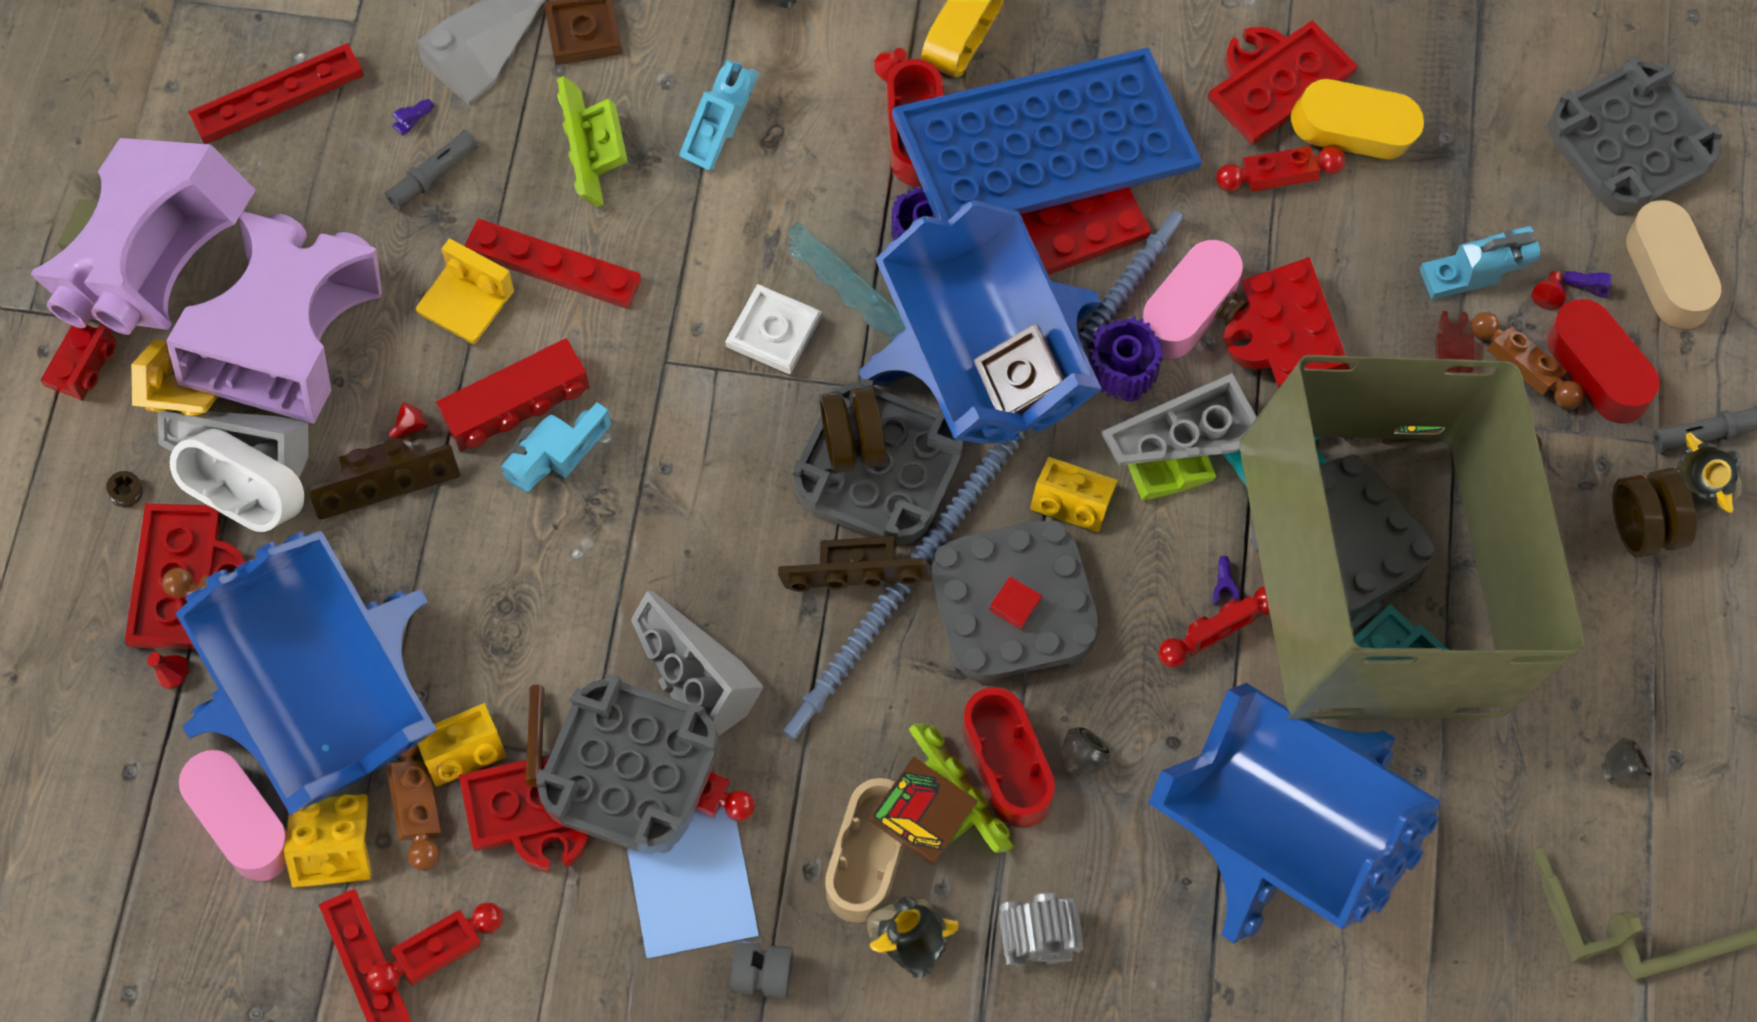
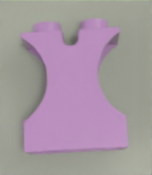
[30,138,256,335]
[166,211,382,424]

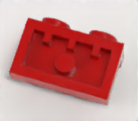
[40,323,116,401]

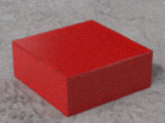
[989,576,1042,630]

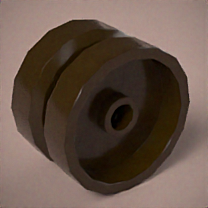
[819,385,886,474]
[1612,468,1697,558]

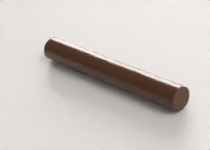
[526,684,545,787]

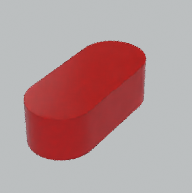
[887,59,944,187]
[1547,299,1660,424]
[962,687,1055,828]

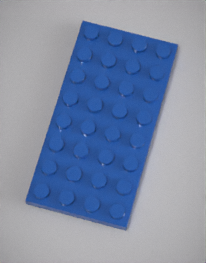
[892,47,1202,221]

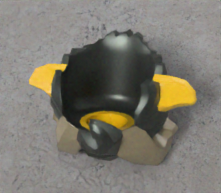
[1676,432,1742,513]
[867,896,959,979]

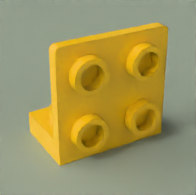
[415,238,514,344]
[131,339,218,416]
[284,794,371,888]

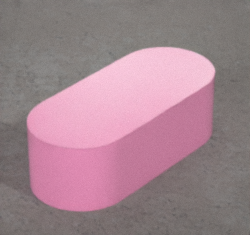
[1142,240,1243,359]
[179,750,287,881]

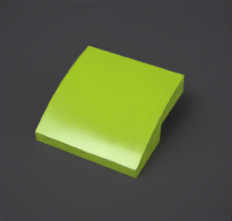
[1127,455,1216,501]

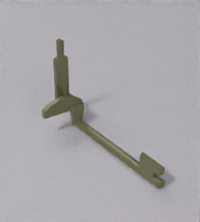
[1531,846,1757,981]

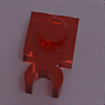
[1435,311,1475,373]

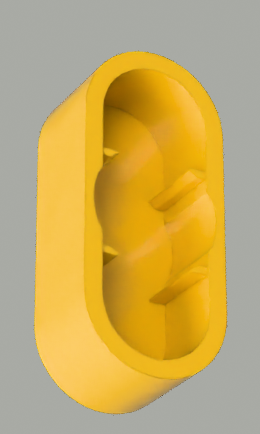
[921,0,1004,78]
[1291,79,1424,159]

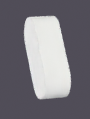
[170,429,304,532]

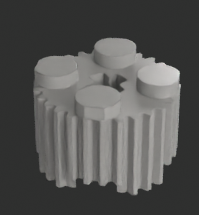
[999,893,1083,967]

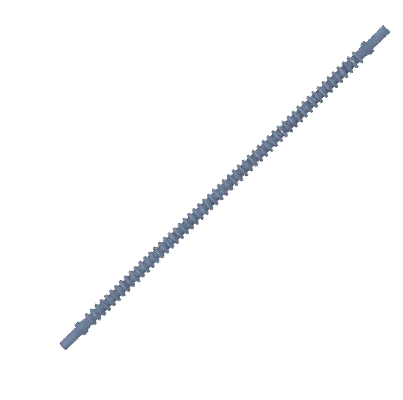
[782,211,1184,741]

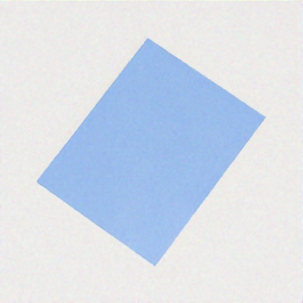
[627,806,759,959]

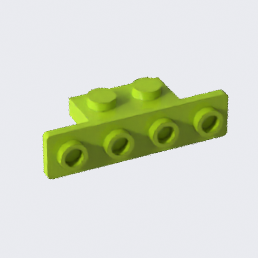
[557,76,628,207]
[909,724,1014,853]

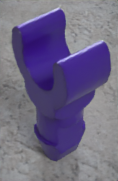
[392,99,434,135]
[1563,271,1613,298]
[1212,556,1239,606]

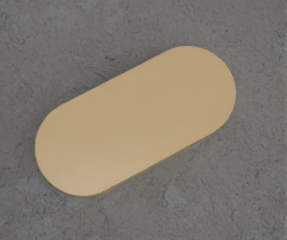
[1626,200,1722,330]
[825,778,904,923]

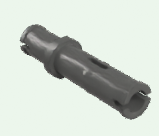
[384,129,478,211]
[1652,406,1757,453]

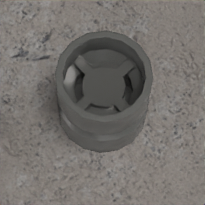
[730,941,793,999]

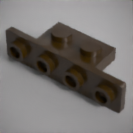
[308,435,460,519]
[778,536,932,592]

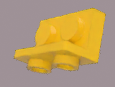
[1030,456,1118,532]
[418,703,507,787]

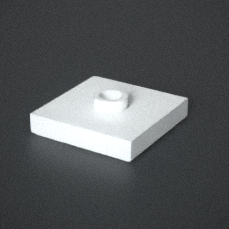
[725,284,822,375]

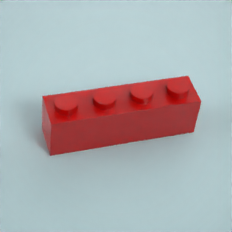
[436,338,590,452]

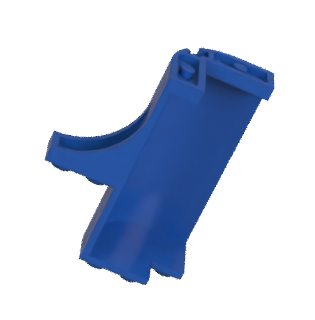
[859,200,1101,444]
[175,531,437,815]
[1148,683,1441,944]

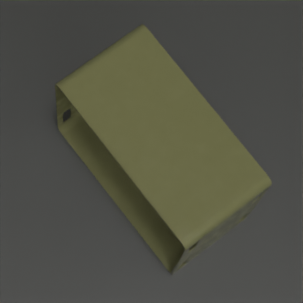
[1239,355,1584,719]

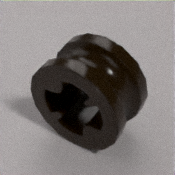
[1215,292,1248,326]
[106,471,143,508]

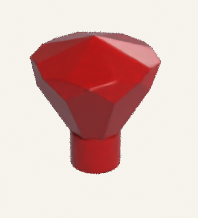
[874,48,907,81]
[1531,271,1566,310]
[387,402,428,438]
[147,652,189,689]

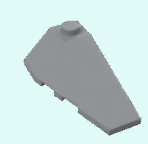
[417,0,546,105]
[1101,373,1257,465]
[158,409,309,478]
[631,591,764,736]

